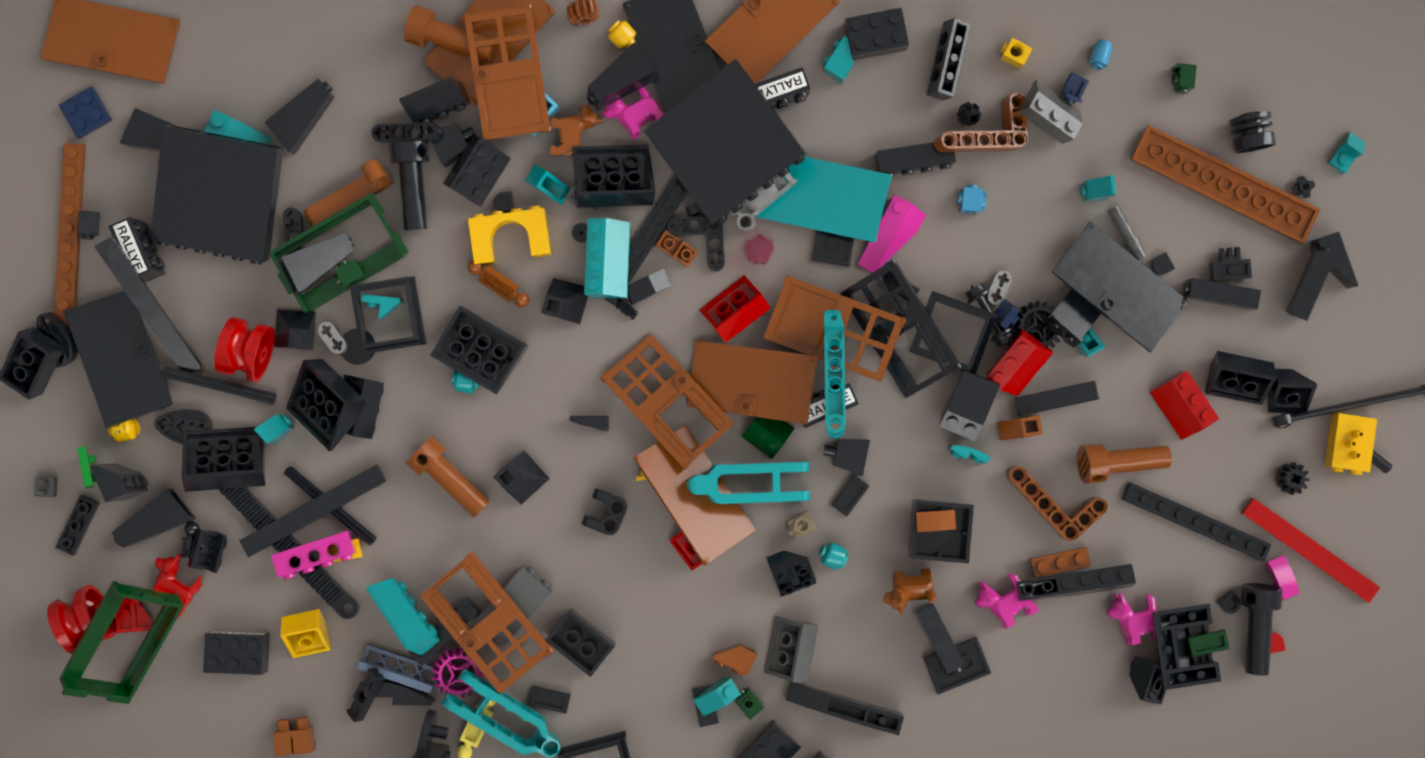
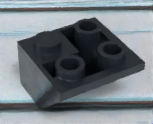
[541,278,588,325]
[493,450,550,505]
[766,550,817,597]

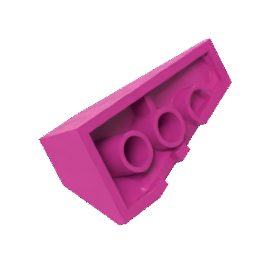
[857,195,926,273]

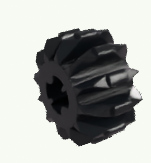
[1275,462,1310,495]

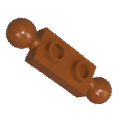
[468,260,530,308]

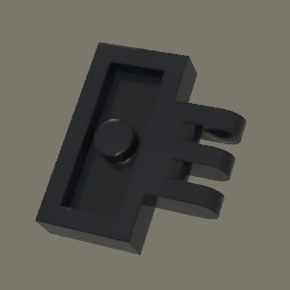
[1210,247,1252,282]

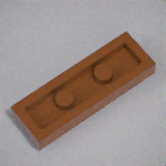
[1030,547,1091,578]

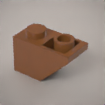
[997,415,1043,441]
[713,644,758,676]

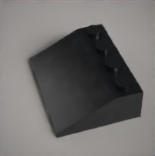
[572,145,656,208]
[430,306,529,395]
[286,359,366,451]
[181,427,266,492]

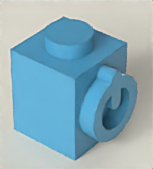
[957,185,987,214]

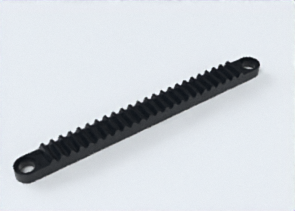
[218,487,359,619]

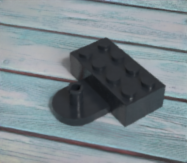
[412,709,451,758]

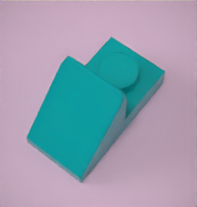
[1327,132,1366,174]
[361,294,404,320]
[1078,328,1105,357]

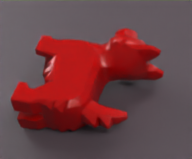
[152,553,203,619]

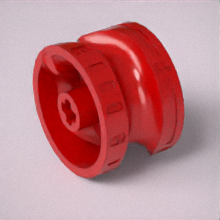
[214,317,275,383]
[47,585,116,654]

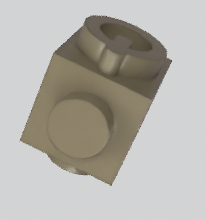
[786,510,817,539]

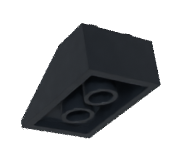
[939,369,1000,441]

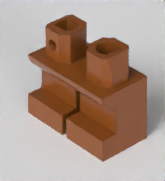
[273,716,316,756]

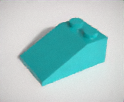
[204,110,272,144]

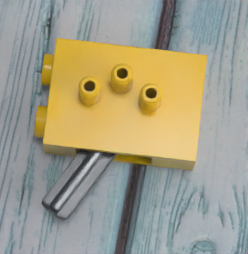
[1324,413,1392,475]

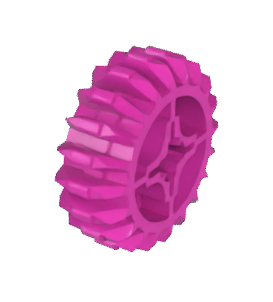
[432,647,485,699]

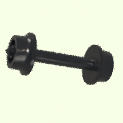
[965,283,1015,347]

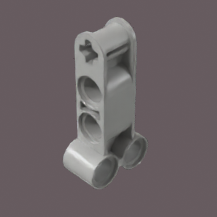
[729,173,798,232]

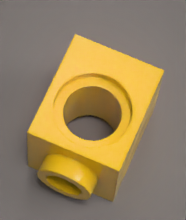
[1000,38,1033,69]

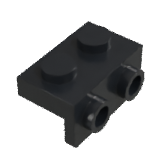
[187,529,227,573]

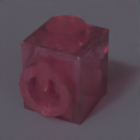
[744,234,775,266]

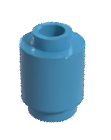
[1089,40,1113,70]

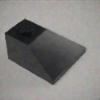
[274,309,316,350]
[1267,369,1317,413]
[1129,656,1166,705]

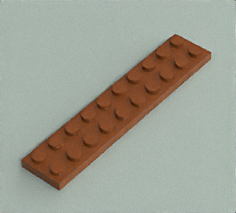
[1130,125,1321,244]

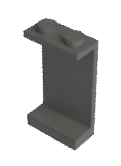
[476,565,553,645]

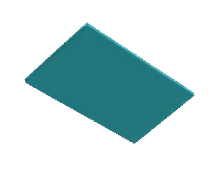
[756,157,892,243]

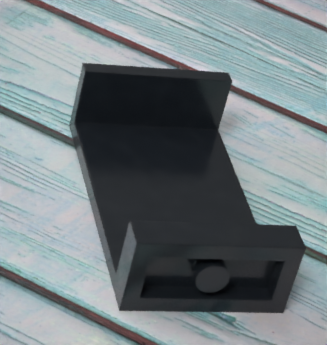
[1045,289,1101,348]

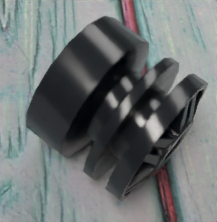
[1229,111,1276,153]

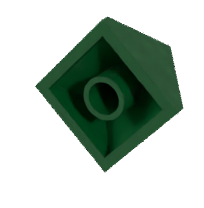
[741,417,795,459]

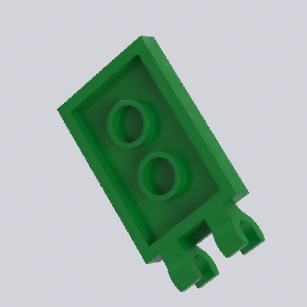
[77,446,96,489]

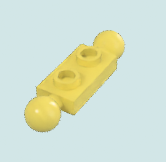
[457,696,496,758]

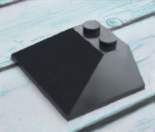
[1152,604,1221,690]

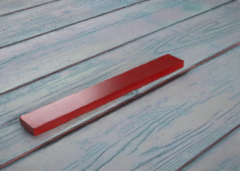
[1241,498,1380,603]

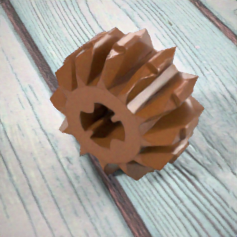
[566,0,599,26]

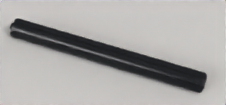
[162,366,277,404]
[284,466,377,545]

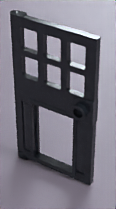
[840,258,962,398]

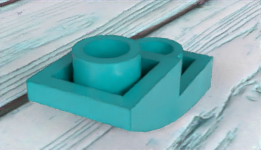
[948,445,991,465]

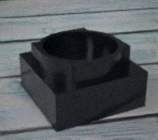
[908,499,974,564]

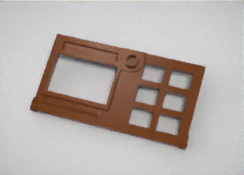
[600,334,734,470]
[420,551,554,694]

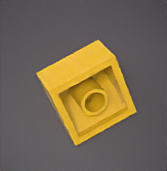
[280,609,331,658]

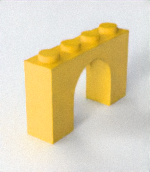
[468,205,552,265]

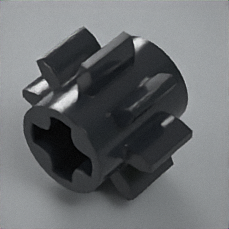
[956,102,982,127]

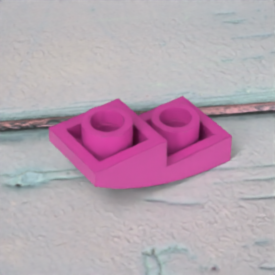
[1265,556,1299,601]

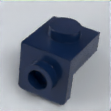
[1061,72,1089,104]
[994,299,1020,329]

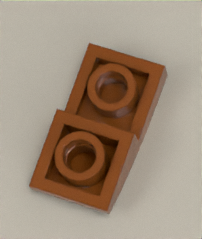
[654,230,698,267]
[916,510,956,532]

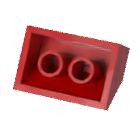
[699,275,771,343]
[986,329,1054,396]
[1149,370,1220,440]

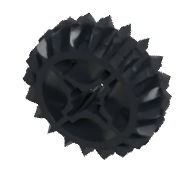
[1013,301,1060,348]

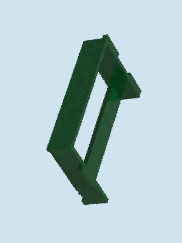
[268,192,409,313]
[59,581,184,704]

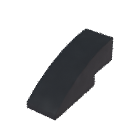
[375,679,435,706]

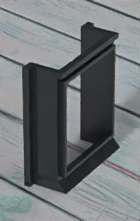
[350,276,427,355]
[909,291,998,373]
[558,731,631,758]

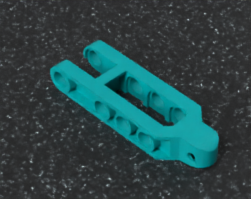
[824,310,846,439]
[686,462,810,504]
[441,669,560,757]

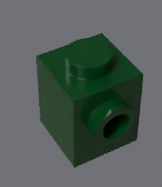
[334,259,367,288]
[735,687,765,720]

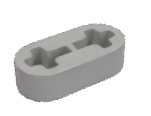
[986,270,1012,306]
[318,322,348,355]

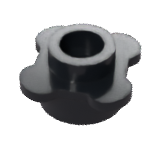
[1292,176,1315,198]

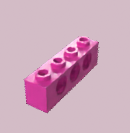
[271,531,356,580]

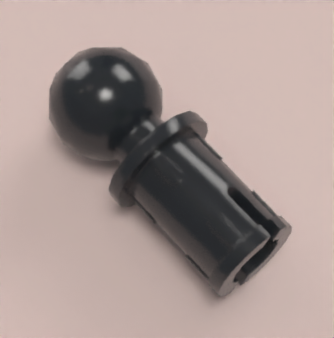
[180,521,200,558]

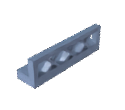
[357,644,437,693]

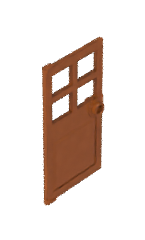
[464,4,552,141]
[763,275,906,382]

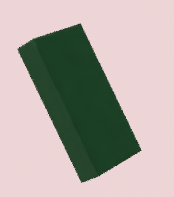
[1186,629,1229,657]

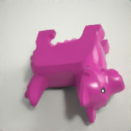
[602,87,663,140]
[974,573,1039,629]
[1106,593,1157,645]

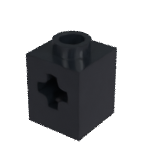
[77,210,100,240]

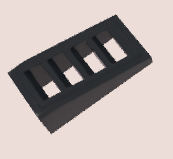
[570,416,609,431]

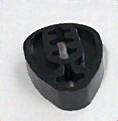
[36,312,78,367]
[154,409,213,444]

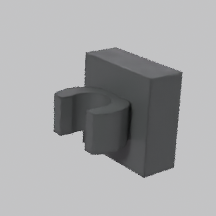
[34,477,57,497]

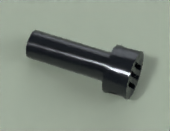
[389,141,430,230]
[1241,583,1283,676]

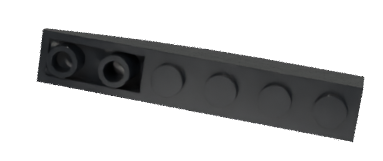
[1016,564,1136,601]
[785,681,904,736]

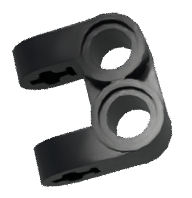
[581,488,628,535]

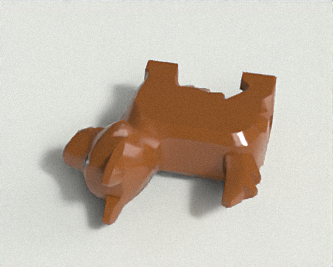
[550,104,604,156]
[883,569,937,615]

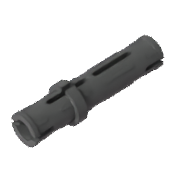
[1108,206,1147,260]

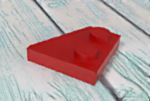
[115,598,154,633]

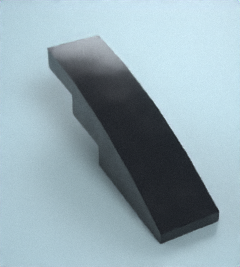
[1016,380,1099,416]

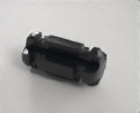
[615,300,638,320]

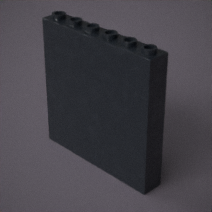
[644,59,807,225]
[150,125,284,265]

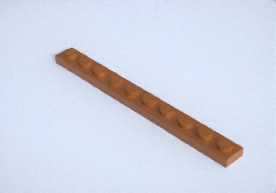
[54,143,86,333]

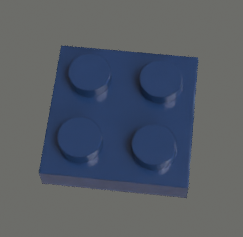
[58,86,113,139]

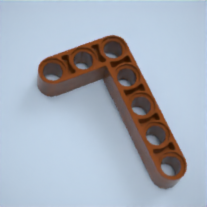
[934,92,1028,152]
[303,159,394,227]
[1006,466,1108,541]

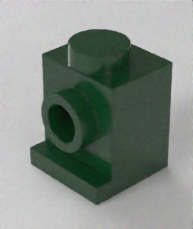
[1172,63,1197,94]

